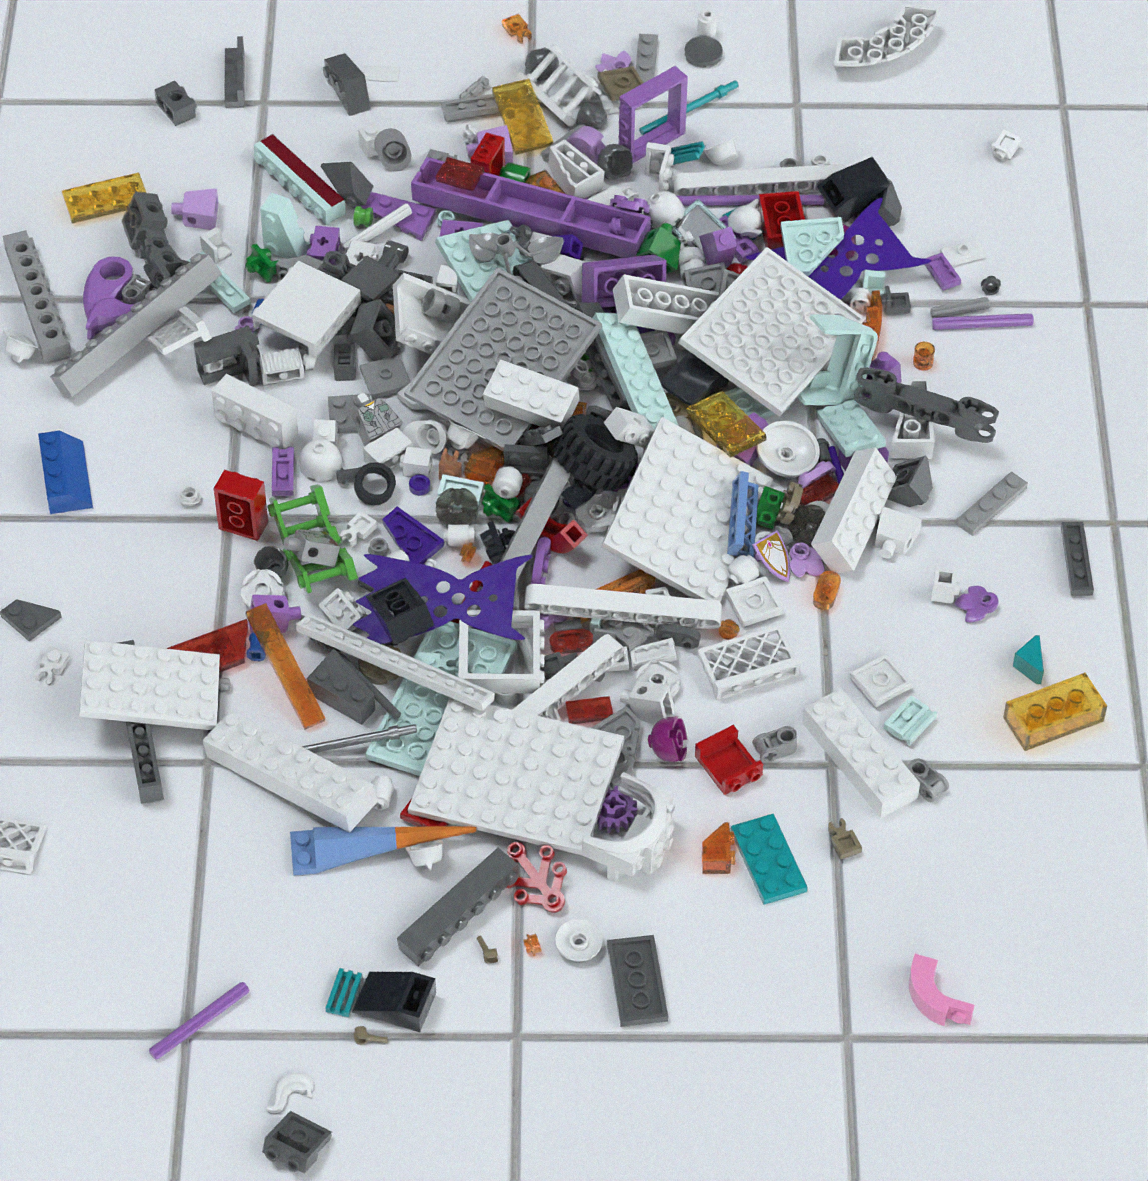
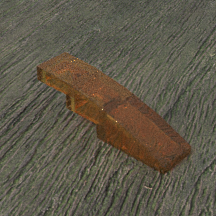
[862,290,882,361]

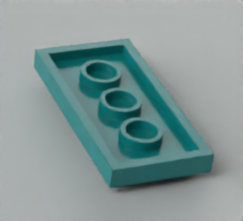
[730,813,808,905]

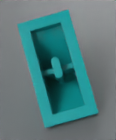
[1013,635,1044,684]

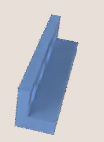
[727,471,759,557]

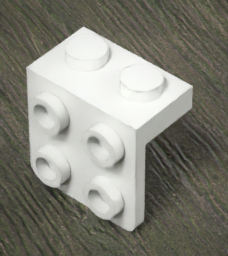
[645,142,674,192]

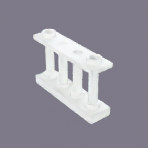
[516,41,602,127]

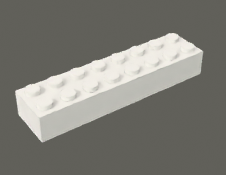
[203,710,378,833]

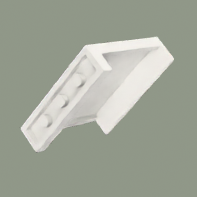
[252,261,361,358]
[393,273,470,355]

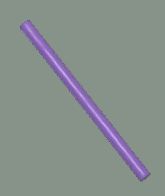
[677,195,824,206]

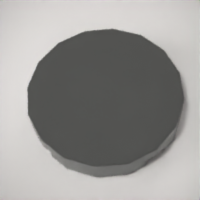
[684,36,723,67]

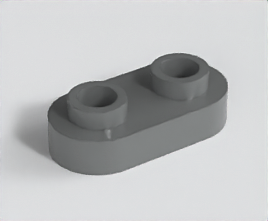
[656,624,701,649]

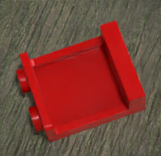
[695,724,763,795]

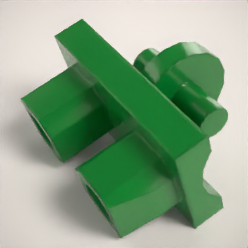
[245,244,278,283]
[482,484,520,523]
[756,486,785,529]

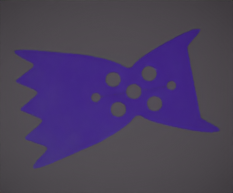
[746,198,932,300]
[353,554,533,644]

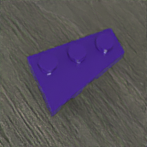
[382,506,445,564]

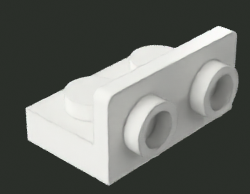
[319,588,368,632]

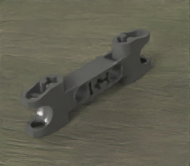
[854,368,999,443]

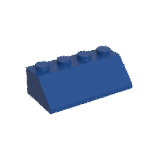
[38,430,93,515]

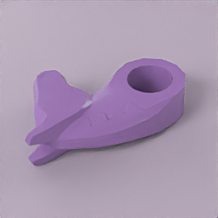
[83,257,134,340]

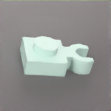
[418,652,456,675]

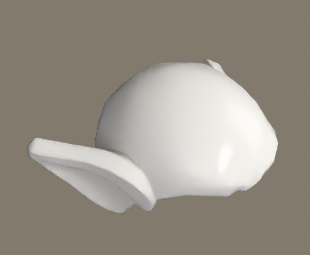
[728,199,762,238]

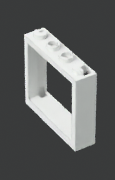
[459,610,544,694]

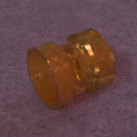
[913,341,935,371]

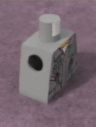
[352,393,403,446]

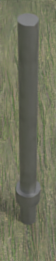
[301,724,418,753]

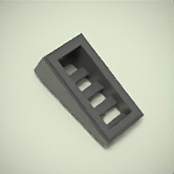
[333,344,356,381]

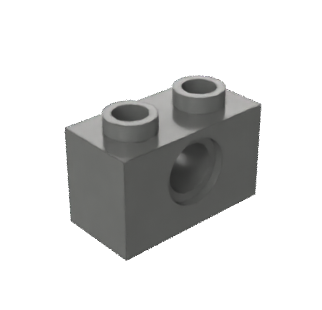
[155,80,197,126]

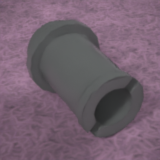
[817,438,832,463]
[336,466,364,485]
[554,617,582,636]

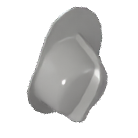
[374,128,412,171]

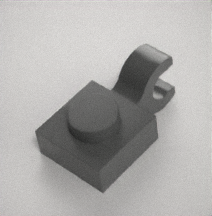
[541,652,578,680]

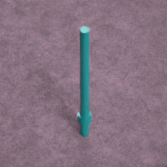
[639,80,739,135]

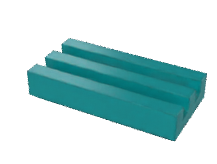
[671,141,705,165]
[325,968,363,1017]

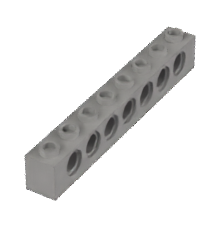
[3,230,71,364]

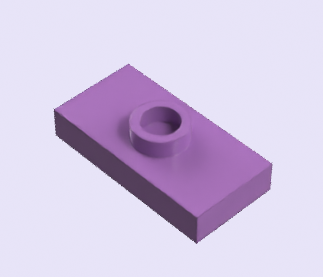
[925,253,962,291]

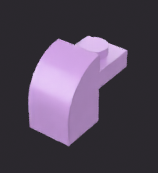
[566,126,606,165]

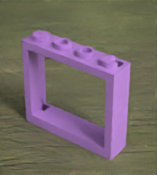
[618,66,688,163]

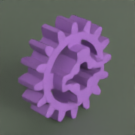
[596,785,637,833]

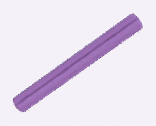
[932,313,1034,330]
[149,982,250,1060]

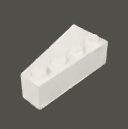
[890,378,935,459]

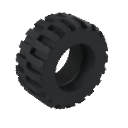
[553,414,638,491]

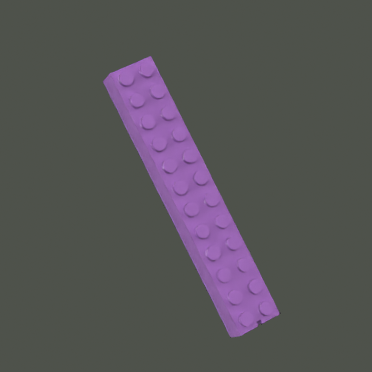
[411,157,651,258]

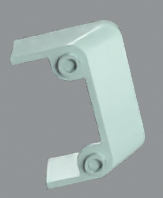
[797,314,878,405]

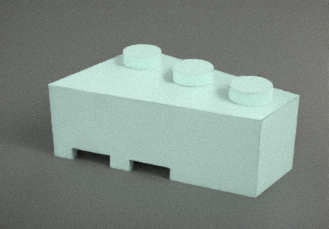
[260,193,311,259]

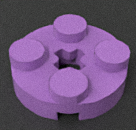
[609,195,650,214]

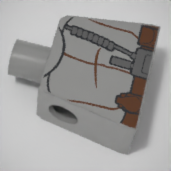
[284,529,340,567]

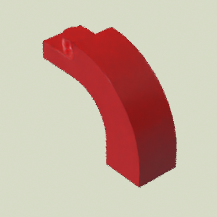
[515,497,588,553]

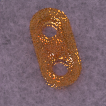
[813,571,841,610]

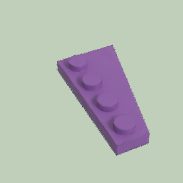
[354,192,436,241]

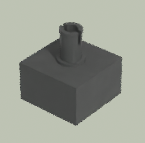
[347,299,398,362]

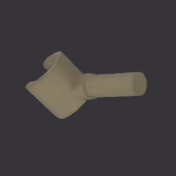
[476,936,498,964]
[354,1026,388,1045]

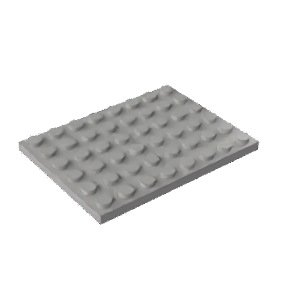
[404,267,603,451]

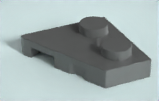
[0,599,62,641]

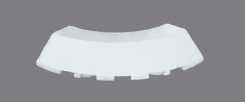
[834,4,940,67]

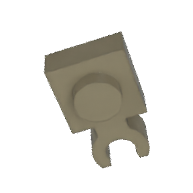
[828,818,862,860]

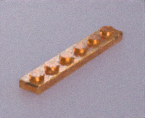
[245,603,326,730]

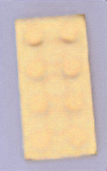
[492,79,553,155]
[61,172,146,223]
[686,391,767,458]

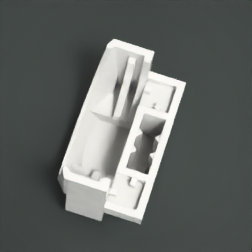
[582,772,675,882]

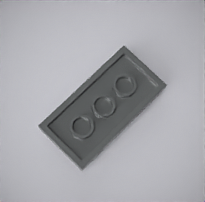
[607,935,668,1027]

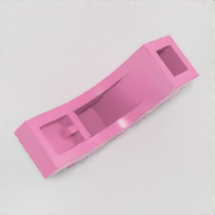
[909,954,975,1026]

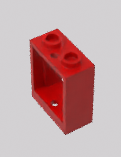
[471,132,505,176]

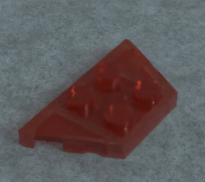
[167,619,248,673]

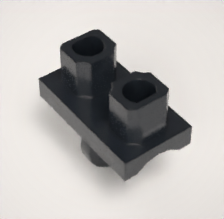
[479,521,515,563]

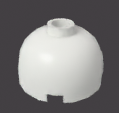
[643,191,685,229]
[299,440,342,482]

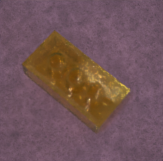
[1003,673,1107,751]

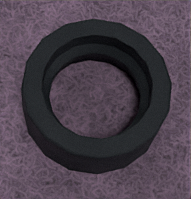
[354,462,396,505]

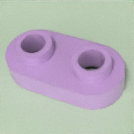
[798,461,836,492]

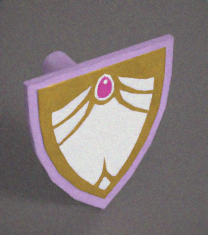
[752,530,790,582]

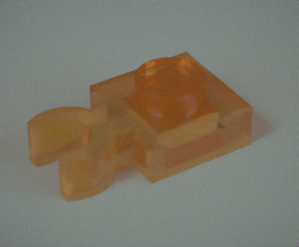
[502,13,532,44]

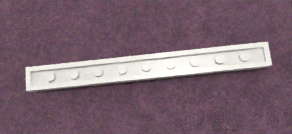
[296,614,495,711]

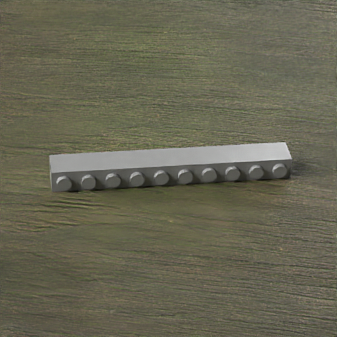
[50,253,222,397]

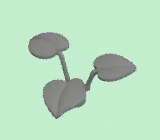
[469,233,564,281]

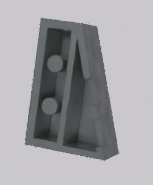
[323,53,371,116]
[307,649,376,725]

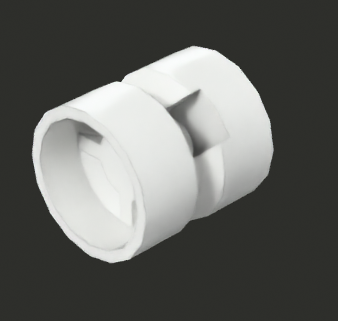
[678,247,706,285]

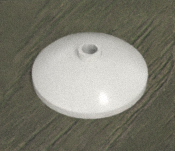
[757,421,820,477]

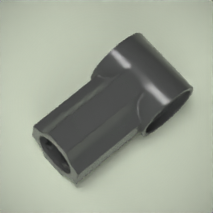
[378,240,409,271]

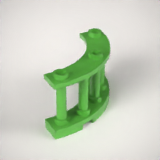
[267,484,358,593]

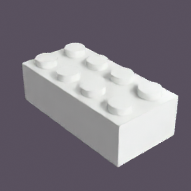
[483,359,580,429]
[212,374,298,449]

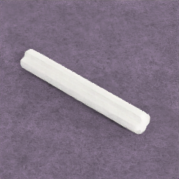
[342,204,412,253]

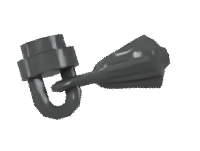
[510,224,532,256]

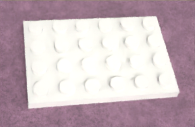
[79,640,220,730]

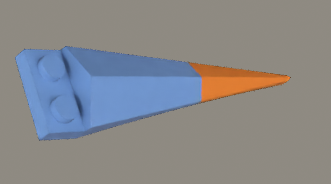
[290,826,477,876]

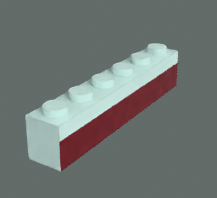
[253,134,346,225]

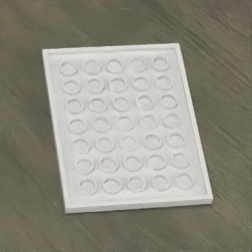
[678,247,866,417]
[601,417,773,603]
[408,698,624,855]

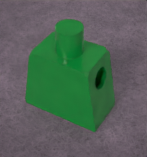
[636,223,681,274]

